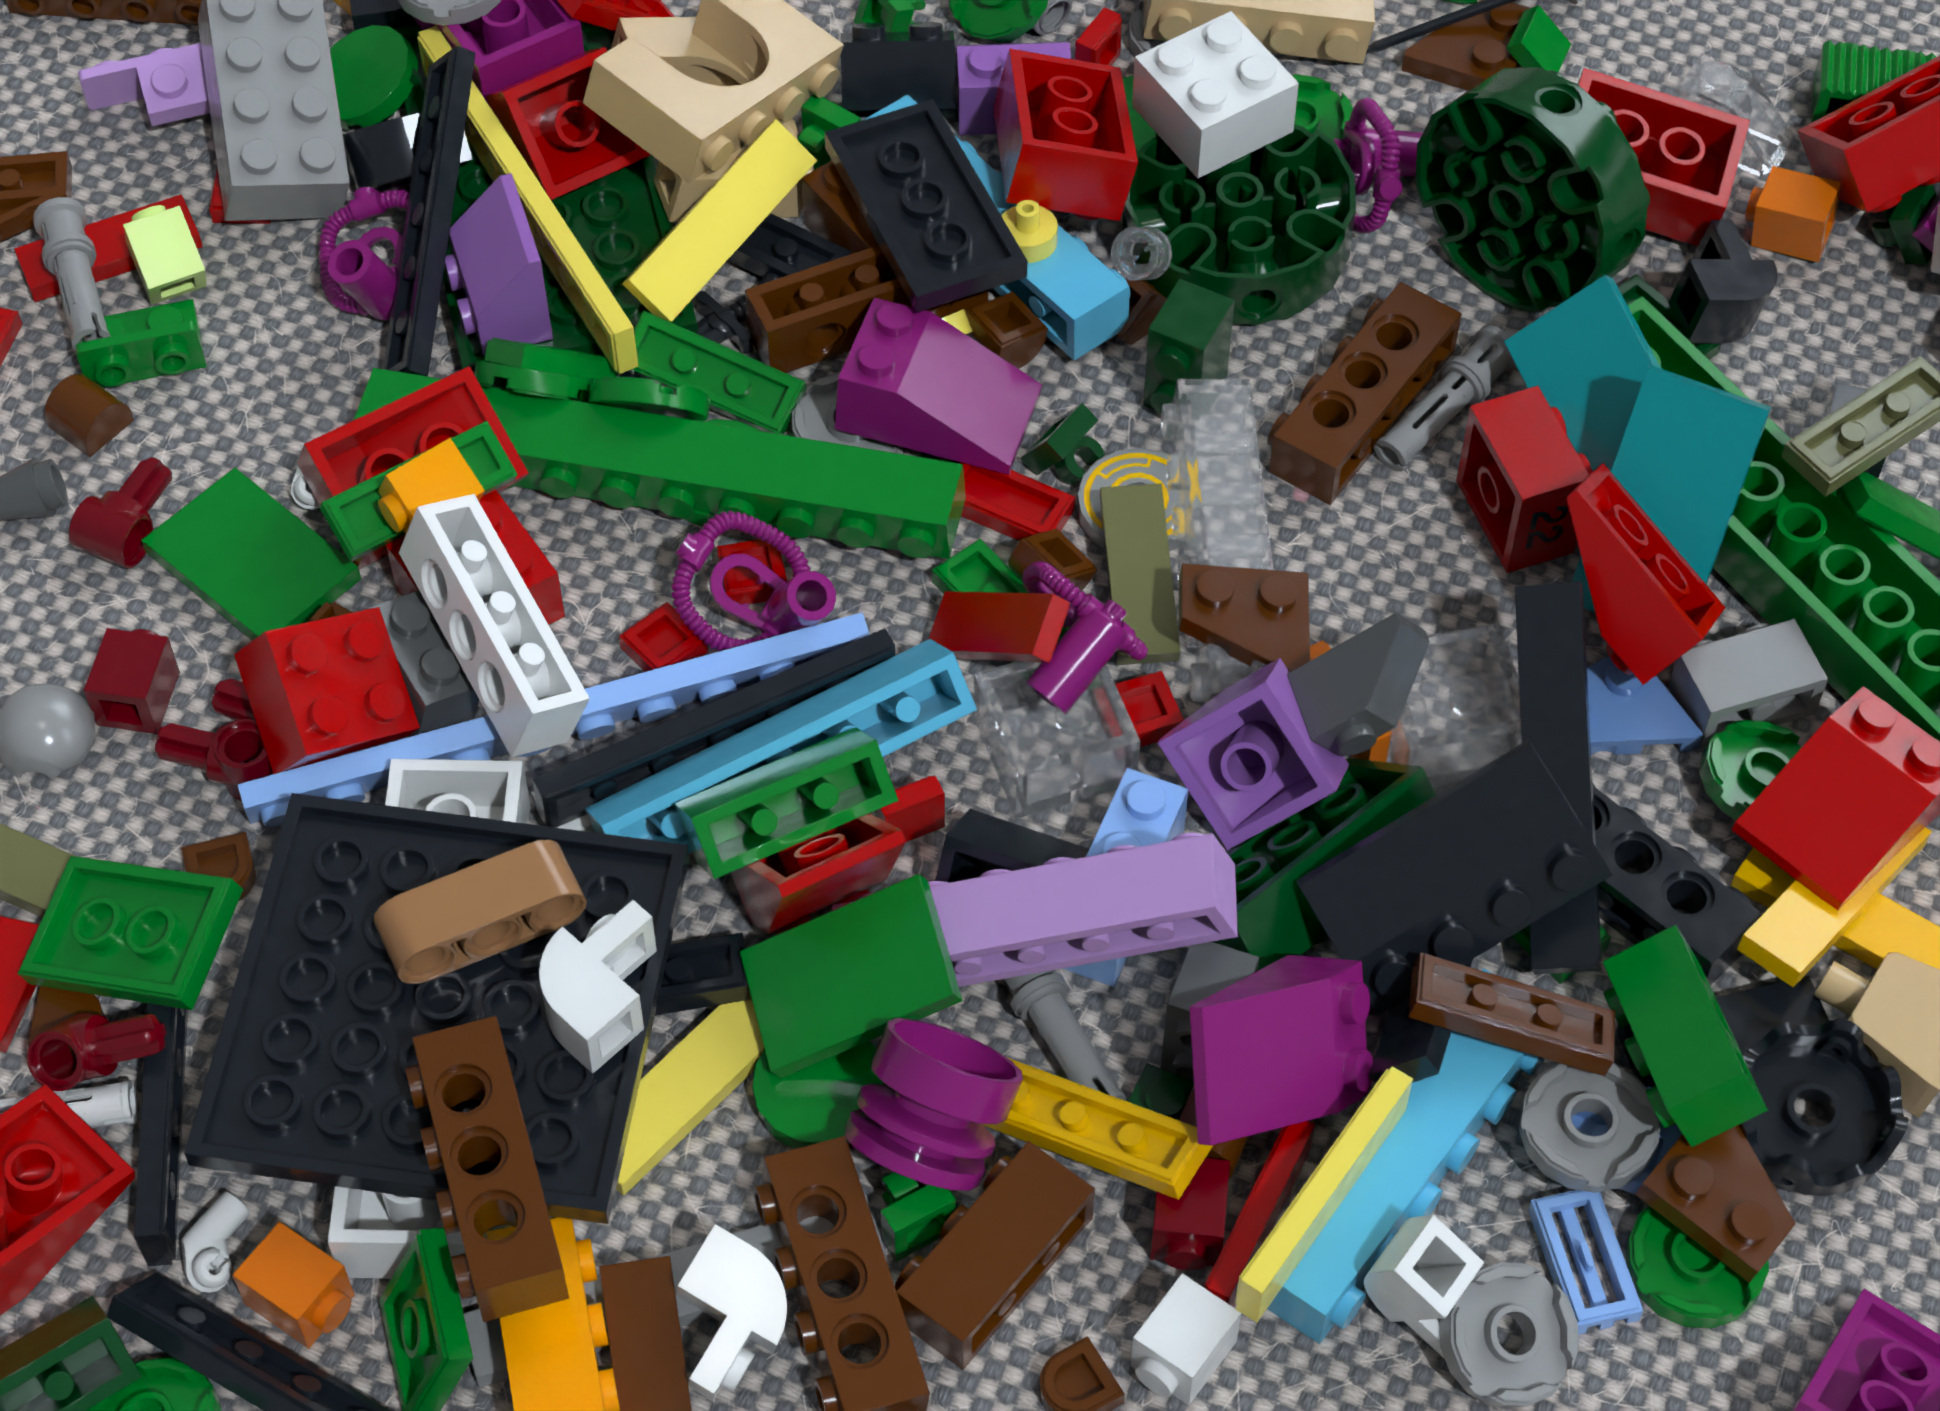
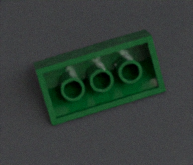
[1213,758,1437,971]

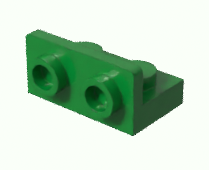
[75,299,207,388]

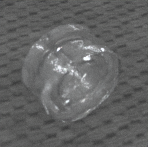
[1111,227,1172,281]

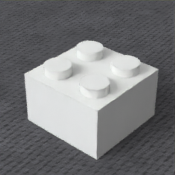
[1132,11,1299,178]

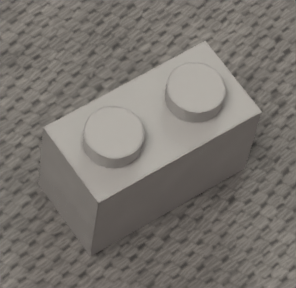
[1668,619,1828,747]

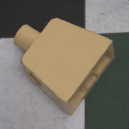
[1814,952,1940,1118]

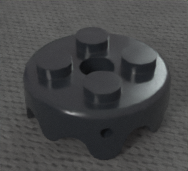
[1739,1019,1909,1196]

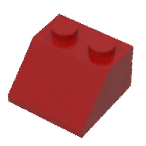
[485,47,651,200]

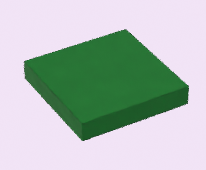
[379,1228,473,1411]

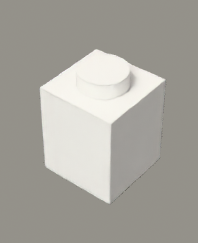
[1130,1273,1241,1406]

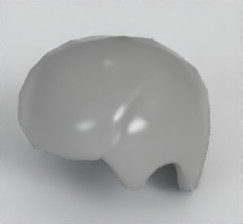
[0,684,96,779]

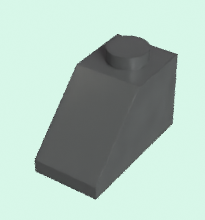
[1287,612,1430,757]

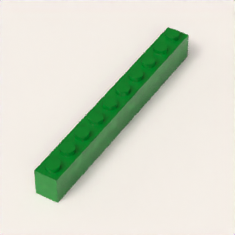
[354,368,966,559]

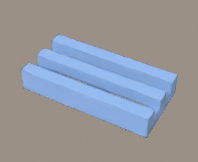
[1528,1190,1643,1335]

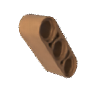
[374,840,587,984]

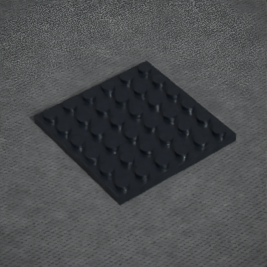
[184,793,690,1224]

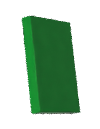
[142,467,361,641]
[18,856,244,1010]
[740,874,963,1078]

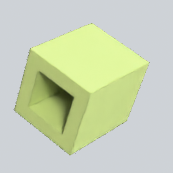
[123,205,207,305]

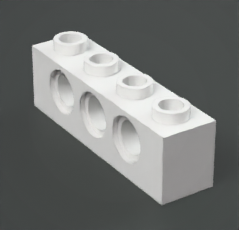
[399,494,590,758]

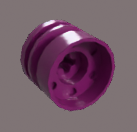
[845,1018,1023,1191]

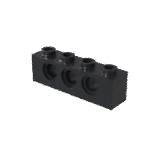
[1593,783,1762,986]

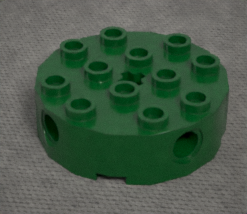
[1415,68,1650,312]
[1122,124,1356,325]

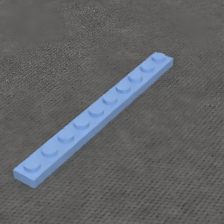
[237,612,870,827]

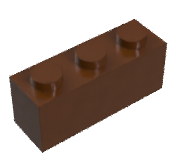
[895,1141,1095,1370]

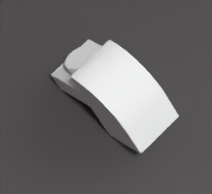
[539,900,657,1074]
[1364,1215,1502,1359]
[676,1224,787,1400]

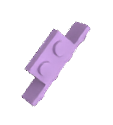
[78,43,210,126]

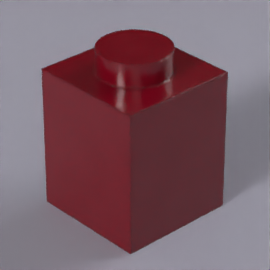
[83,628,180,734]
[1150,1158,1230,1270]

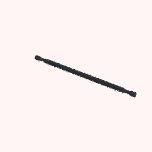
[1366,0,1516,54]

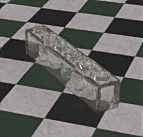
[1161,379,1273,707]

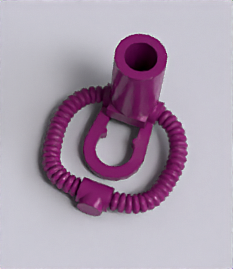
[1333,97,1423,234]
[319,187,410,320]
[671,510,836,652]
[1022,561,1148,715]

